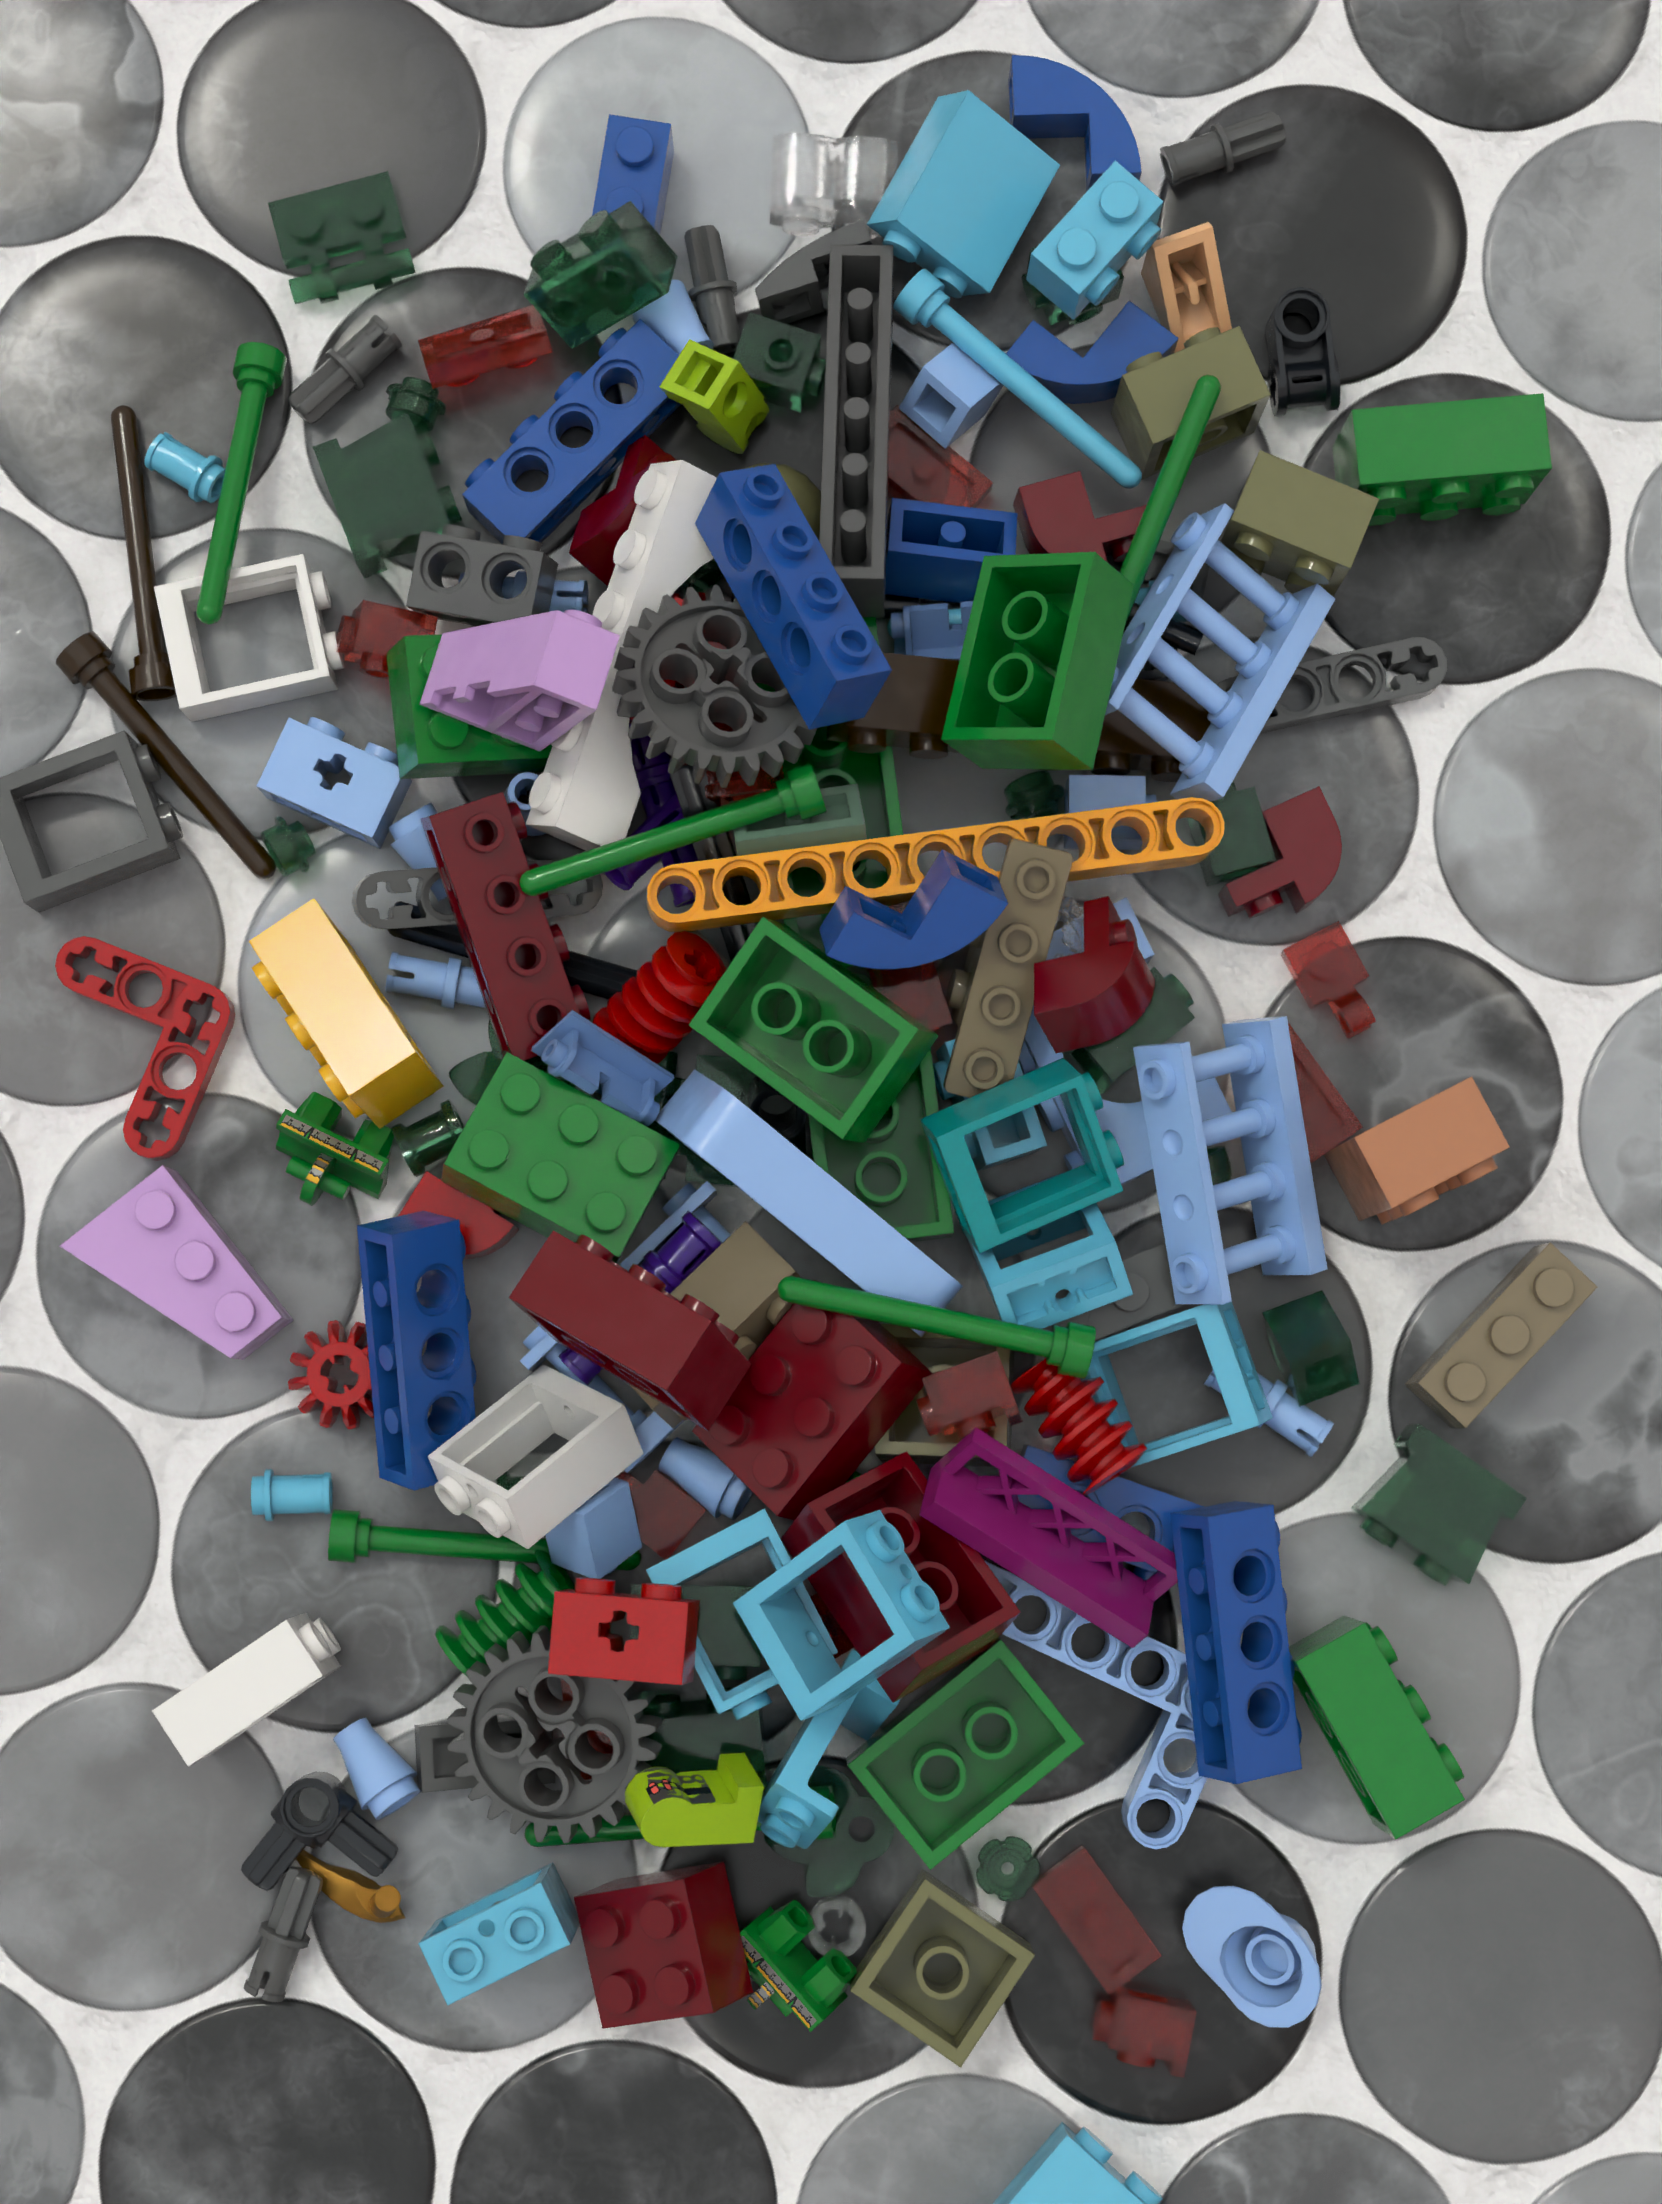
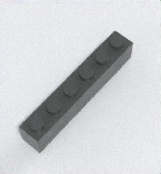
[819,245,894,618]

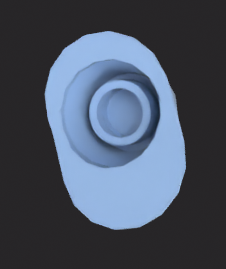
[1182,1886,1322,2028]

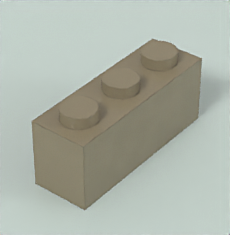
[630,1221,801,1429]
[1405,1242,1598,1429]

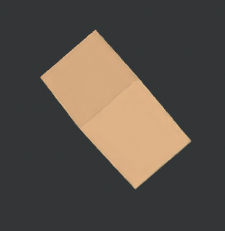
[1141,222,1232,353]

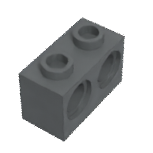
[406,524,558,626]

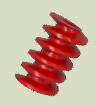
[592,931,726,1064]
[1010,1358,1147,1496]

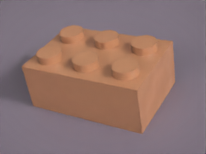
[1324,1076,1510,1225]

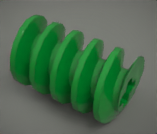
[435,1549,575,1676]

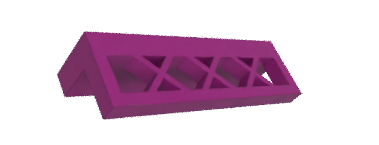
[919,1427,1178,1648]

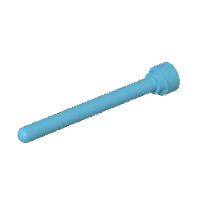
[893,268,1142,489]

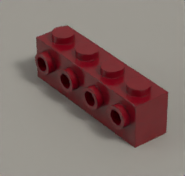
[420,792,591,1061]

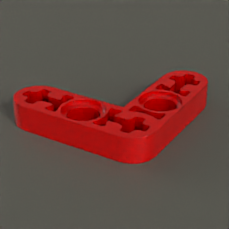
[55,936,235,1161]

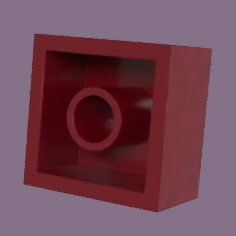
[574,1861,753,2029]

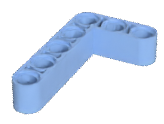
[655,1069,963,1337]
[984,1560,1207,1849]

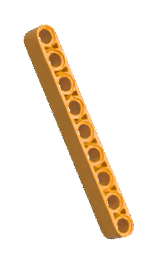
[647,797,1225,932]

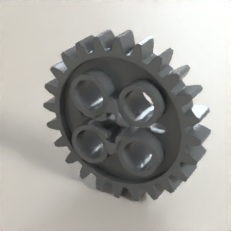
[612,585,818,788]
[447,1625,663,1843]

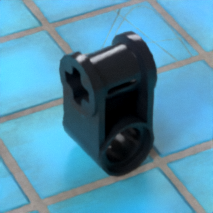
[1265,287,1340,416]

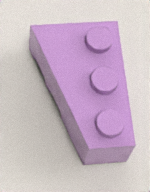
[419,610,620,752]
[60,1165,293,1360]

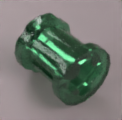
[391,1099,465,1177]

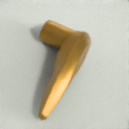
[296,1849,406,1923]

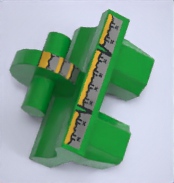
[276,1092,395,1206]
[740,1900,857,2032]

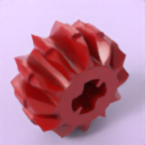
[288,1320,374,1429]

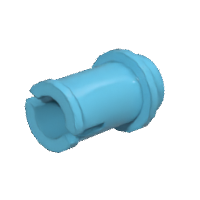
[144,432,225,503]
[251,1469,333,1521]

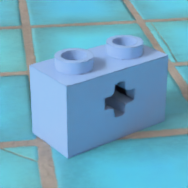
[257,717,412,849]

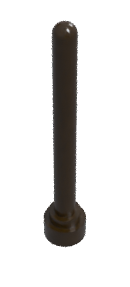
[111,405,177,701]
[56,631,276,879]

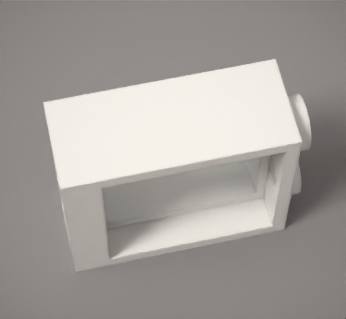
[154,554,344,722]
[427,1364,644,1549]
[152,1613,341,1767]

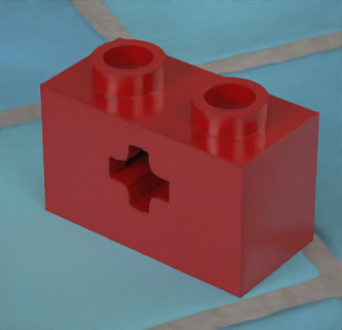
[548,1578,700,1685]

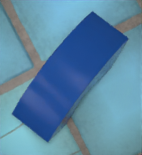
[1008,55,1142,192]
[1006,300,1179,404]
[819,849,1008,969]

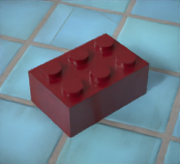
[508,1230,752,1431]
[692,1279,934,1520]
[781,1451,1021,1703]

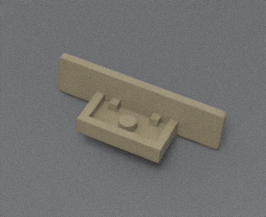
[943,839,1073,1098]

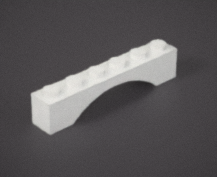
[525,460,717,851]

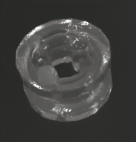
[808,1895,866,1957]

